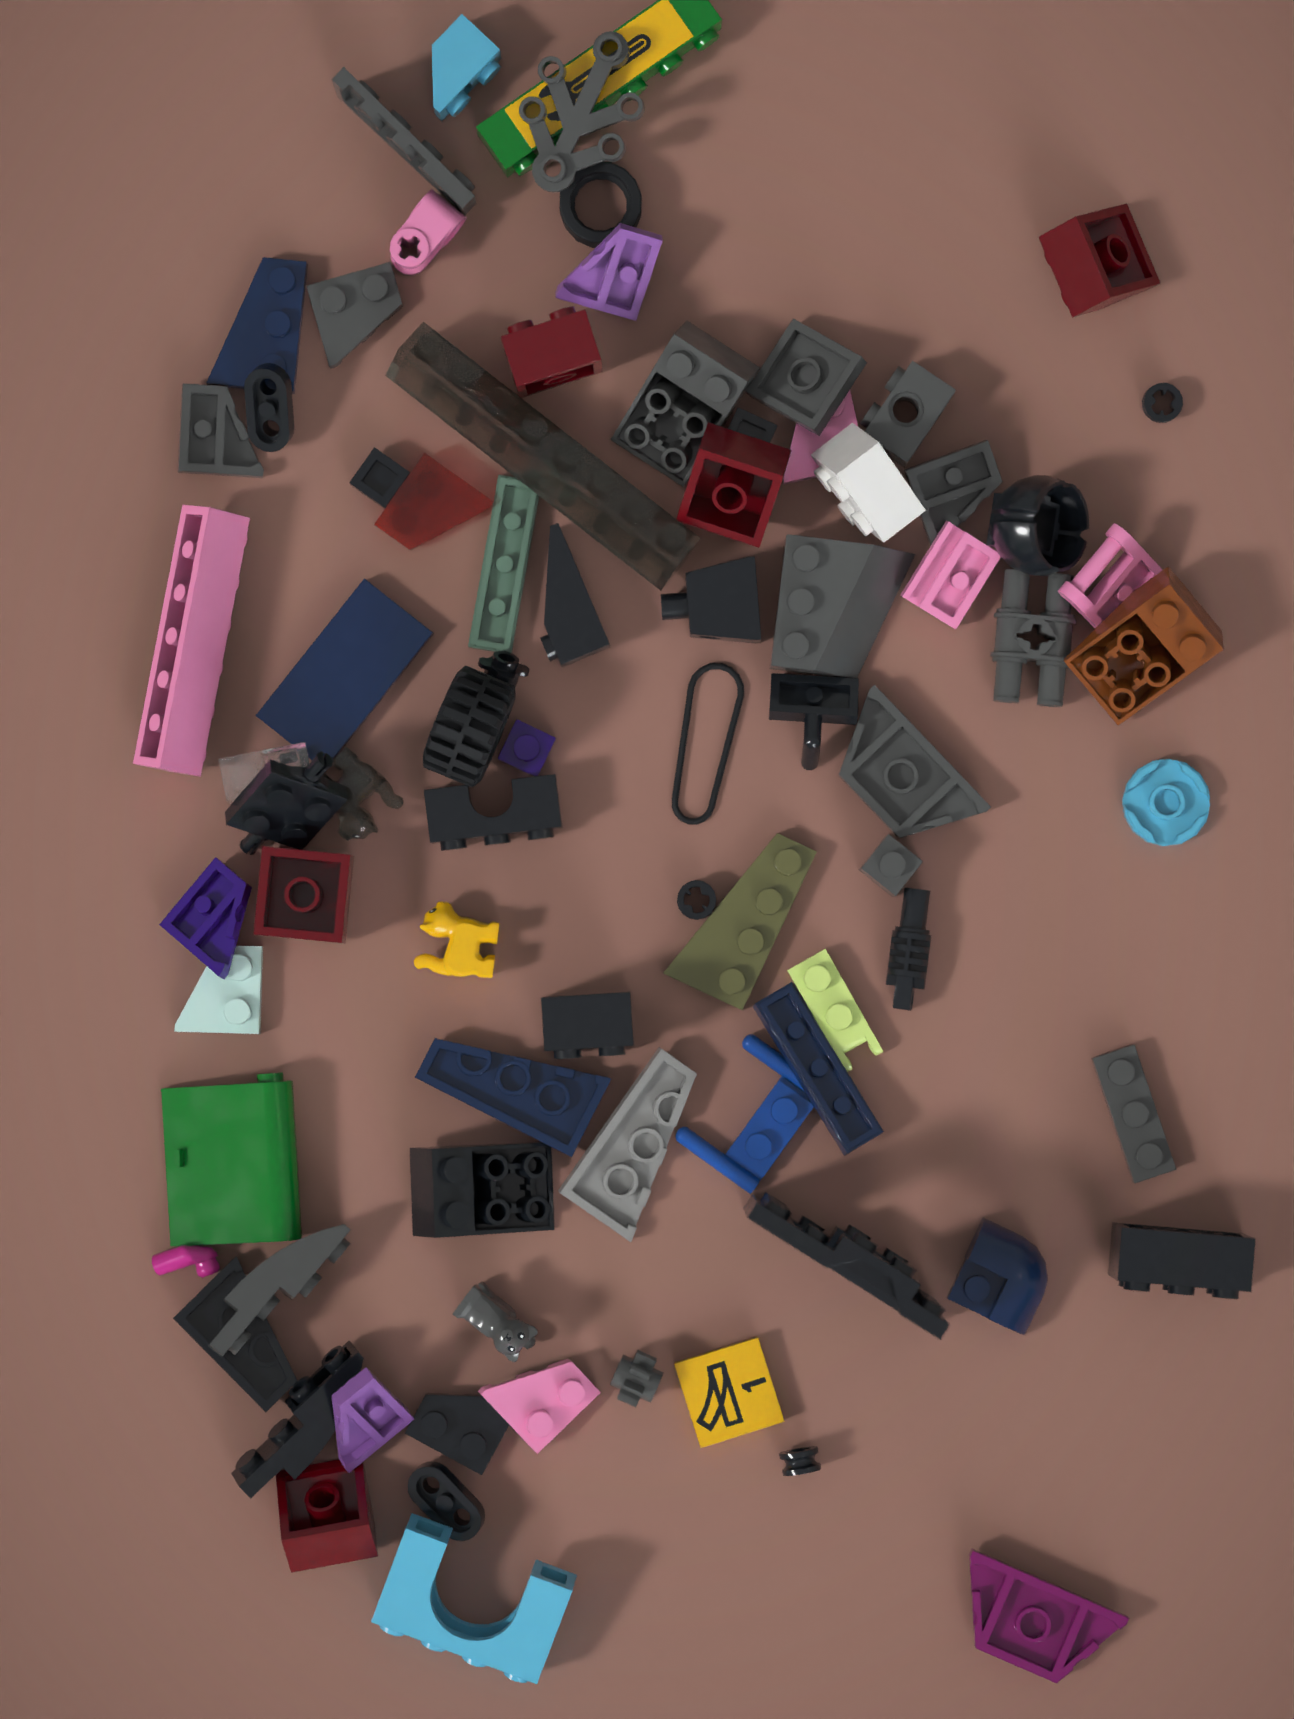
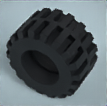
[423,666,516,788]

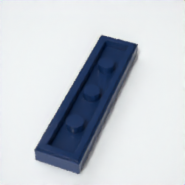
[752,982,884,1156]

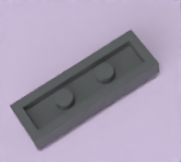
[1091,1044,1177,1183]

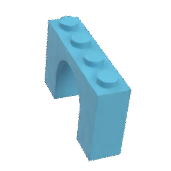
[371,1513,577,1684]

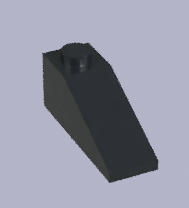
[540,523,610,668]

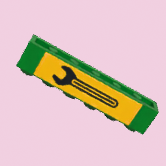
[476,0,722,178]

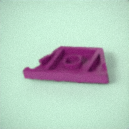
[969,1549,1129,1683]

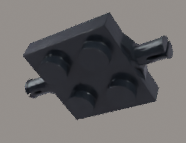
[225,751,348,855]

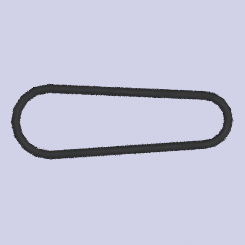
[672,663,744,825]

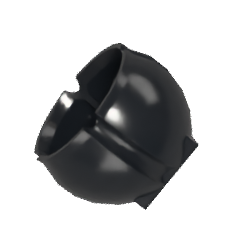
[986,475,1089,576]

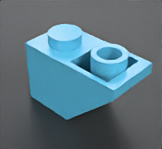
[432,14,502,121]

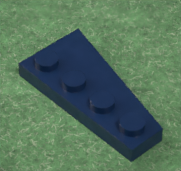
[415,1038,612,1157]

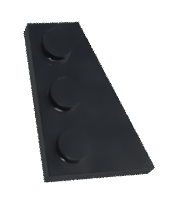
[173,1256,297,1413]

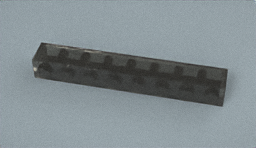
[385,322,701,591]

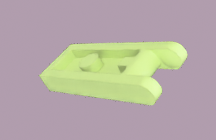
[787,949,883,1072]

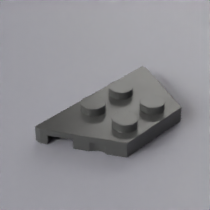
[839,685,991,838]

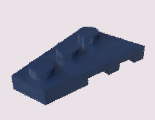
[206,257,308,394]

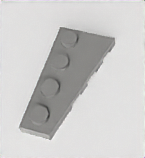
[558,1047,697,1242]

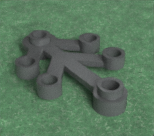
[519,31,645,193]

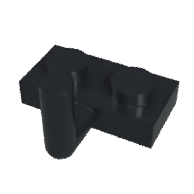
[769,673,859,770]

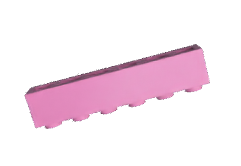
[133,505,250,777]

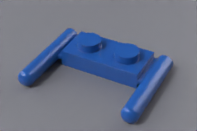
[675,1034,814,1194]

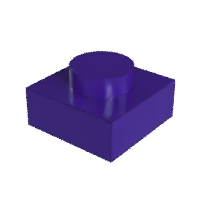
[498,719,556,777]

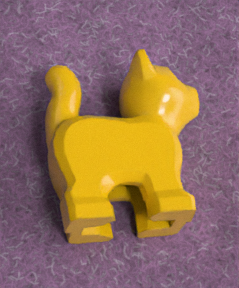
[414,901,500,978]

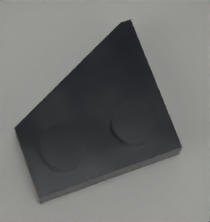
[405,1393,509,1475]

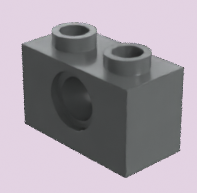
[860,360,956,468]

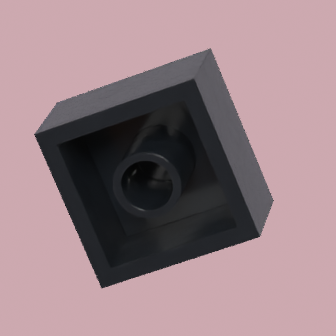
[541,992,634,1059]

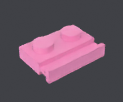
[900,521,1001,629]

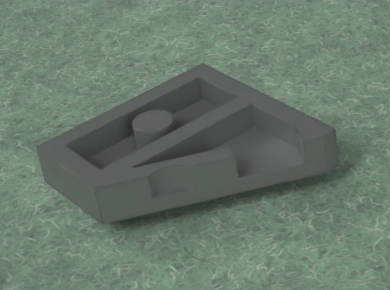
[306,262,403,369]

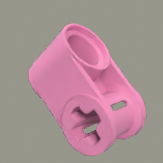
[390,189,467,275]

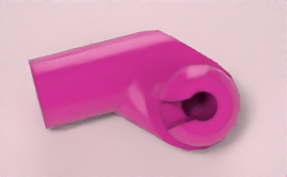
[152,1245,220,1278]

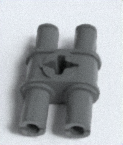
[990,569,1077,707]

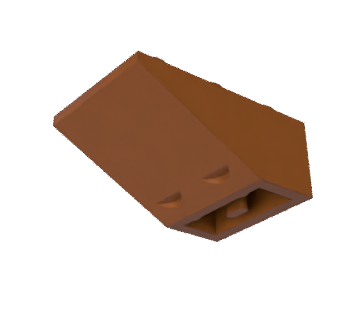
[1064,566,1224,725]

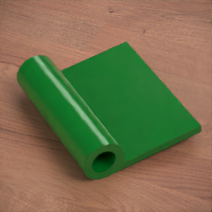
[161,1072,302,1246]

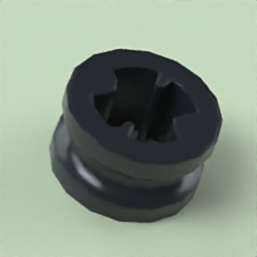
[1142,383,1183,423]
[677,880,716,920]
[779,1446,821,1476]

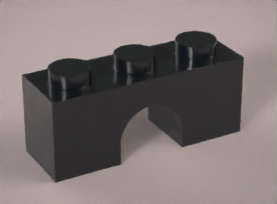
[424,774,562,851]

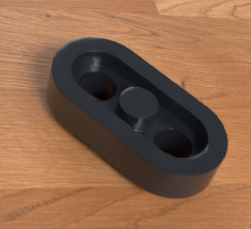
[244,363,294,452]
[408,1462,485,1541]

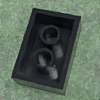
[1108,1222,1255,1299]

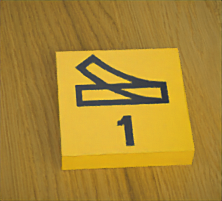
[674,1336,785,1448]

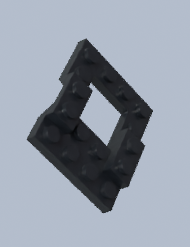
[743,1192,950,1340]

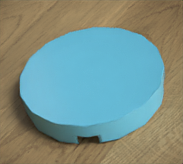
[1122,759,1210,846]

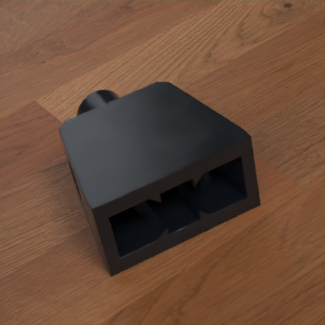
[660,556,761,643]

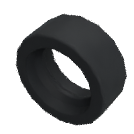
[559,162,642,248]

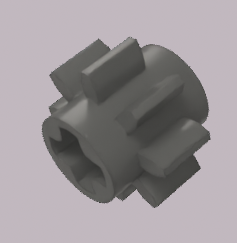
[610,1350,664,1407]

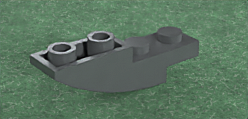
[208,1224,351,1357]

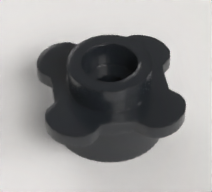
[478,651,530,687]

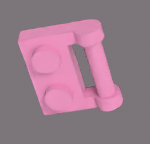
[1058,523,1162,629]

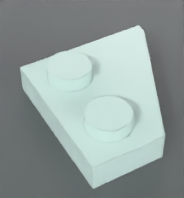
[174,946,263,1034]

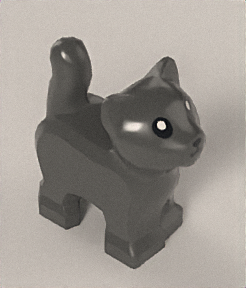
[452,1282,538,1362]

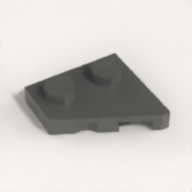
[178,383,264,478]
[904,440,1003,546]

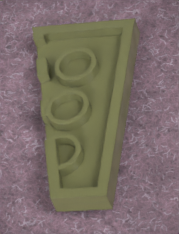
[664,833,817,1011]

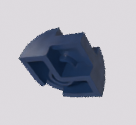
[946,1217,1048,1335]

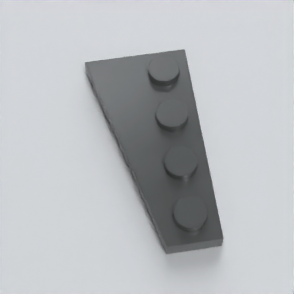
[332,67,476,215]

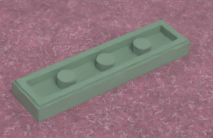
[468,475,542,653]

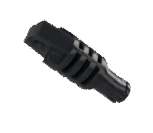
[886,888,931,1011]

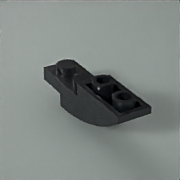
[231,1341,364,1499]

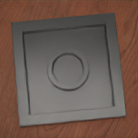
[746,318,867,436]

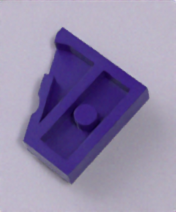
[159,857,252,979]

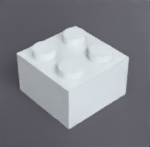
[811,423,926,543]

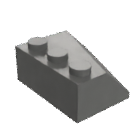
[770,534,916,678]

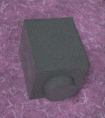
[859,834,923,897]

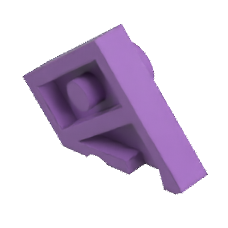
[555,223,663,321]
[332,1367,415,1473]

